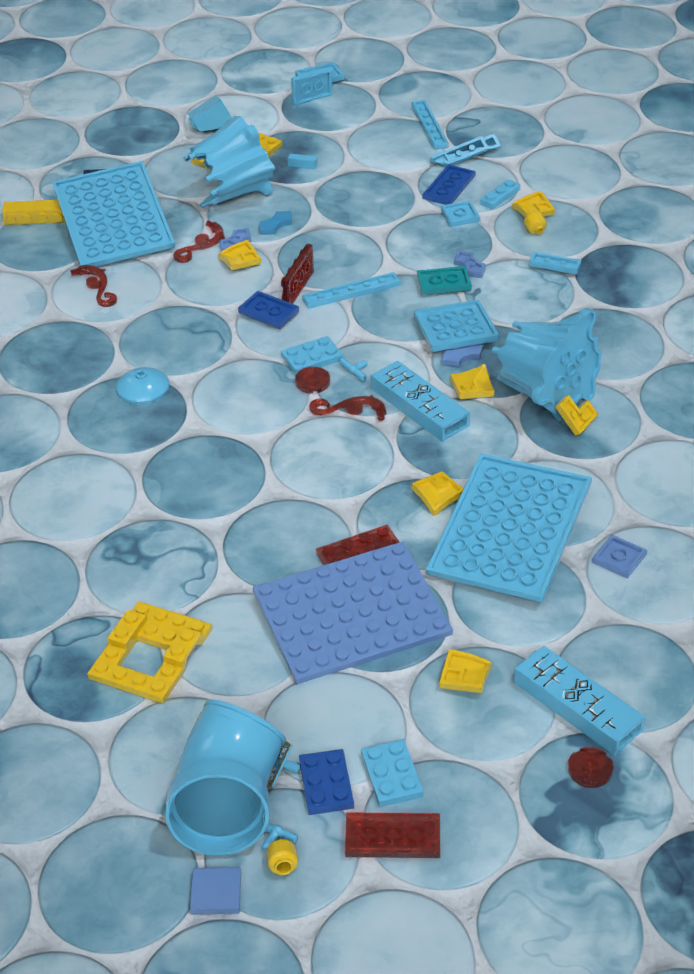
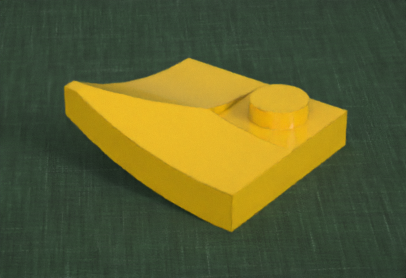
[512,191,555,218]
[218,240,261,271]
[450,364,495,399]
[411,471,464,516]
[439,649,492,694]

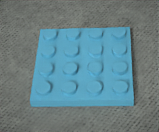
[414,300,499,352]

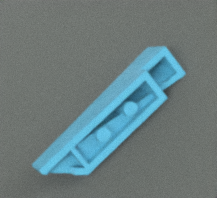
[429,134,501,166]

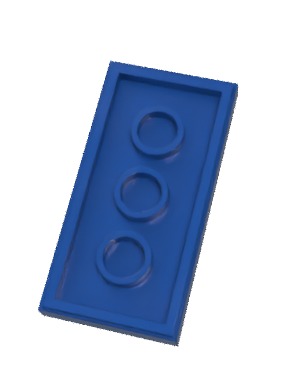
[422,164,476,205]

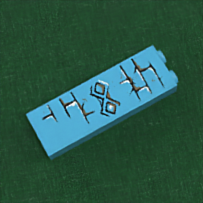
[371,361,470,442]
[514,646,645,756]

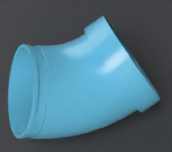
[165,699,286,856]

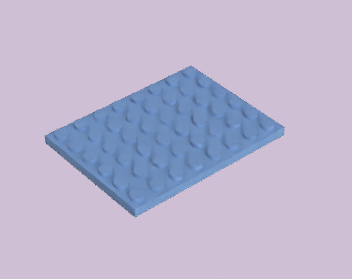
[253,541,453,685]

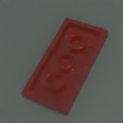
[281,244,314,304]
[316,525,399,565]
[345,812,440,858]

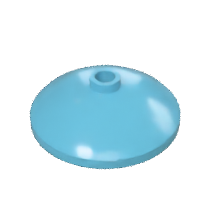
[116,367,169,404]

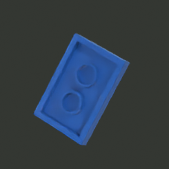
[238,291,299,329]
[299,749,354,815]

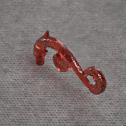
[173,220,225,263]
[70,265,117,307]
[309,395,387,421]

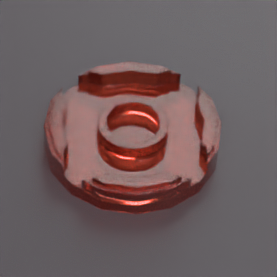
[295,367,330,394]
[568,747,614,788]

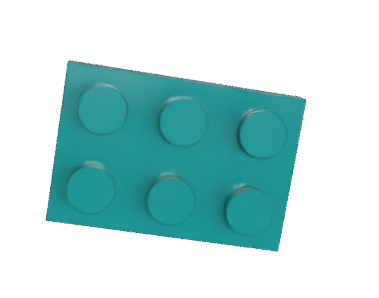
[417,266,472,295]

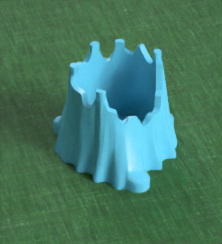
[184,116,275,208]
[492,308,603,423]

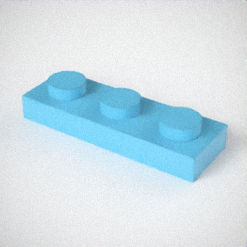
[480,180,520,210]
[529,252,582,275]

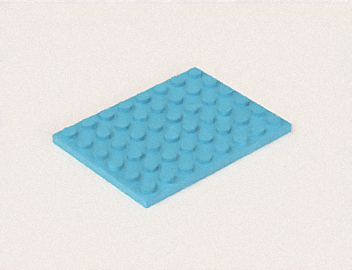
[52,161,175,270]
[426,453,592,603]

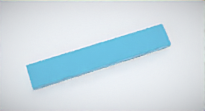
[412,100,449,150]
[302,272,401,309]

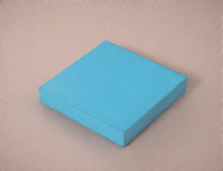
[441,201,480,227]

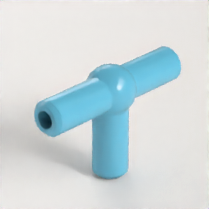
[339,358,367,381]
[261,822,298,852]

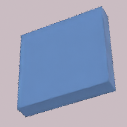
[592,535,647,579]
[190,868,242,914]

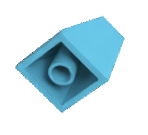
[187,95,232,132]

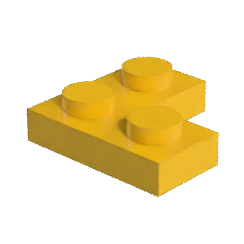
[555,395,598,436]

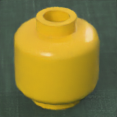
[524,211,547,235]
[266,839,298,875]

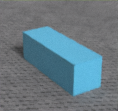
[287,154,317,169]

